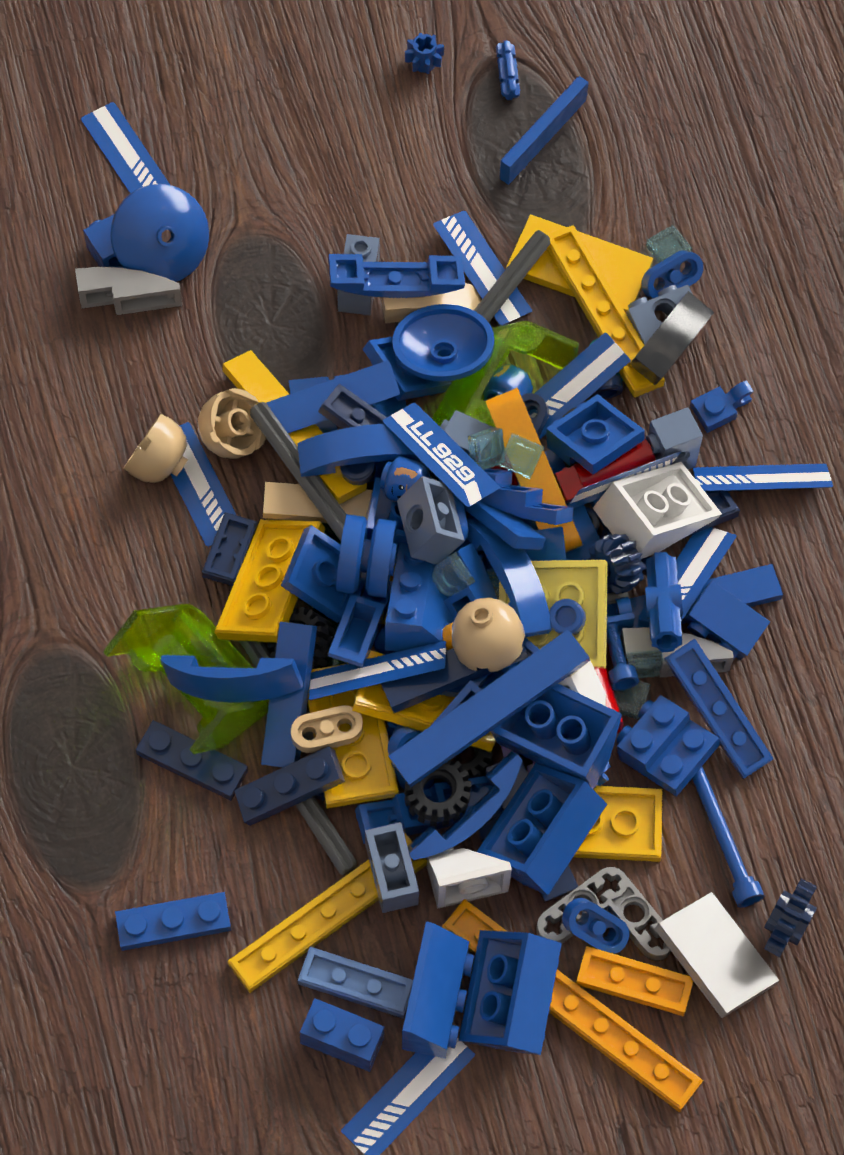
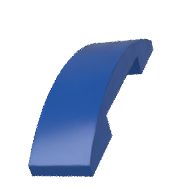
[328,254,465,298]
[297,424,422,477]
[467,518,552,637]
[160,655,304,702]
[407,751,522,860]

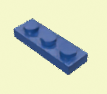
[115,892,231,951]

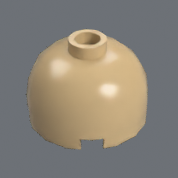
[198,388,266,459]
[123,414,188,483]
[452,598,525,672]

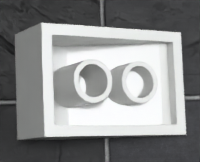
[593,462,722,559]

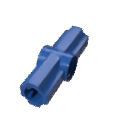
[645,552,683,652]

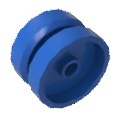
[336,514,397,598]

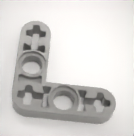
[536,867,671,961]

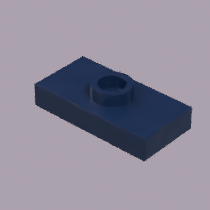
[202,512,258,586]

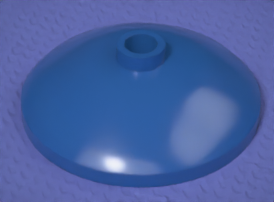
[111,184,209,282]
[392,304,494,382]

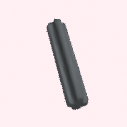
[296,796,357,875]

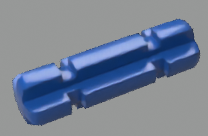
[496,40,520,100]

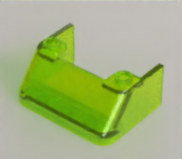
[433,321,579,455]
[103,604,269,754]

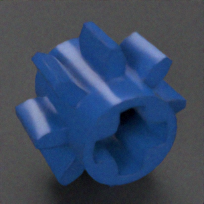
[405,33,444,74]

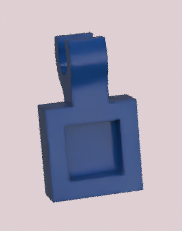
[690,380,753,433]

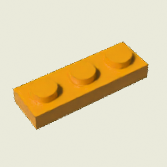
[576,946,693,1016]

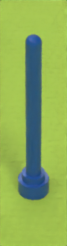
[692,766,765,908]

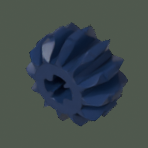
[587,534,646,594]

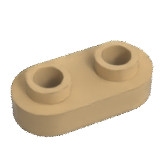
[291,705,363,753]

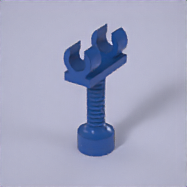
[607,597,639,691]

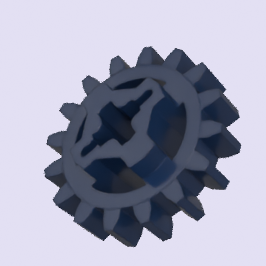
[764,878,817,958]

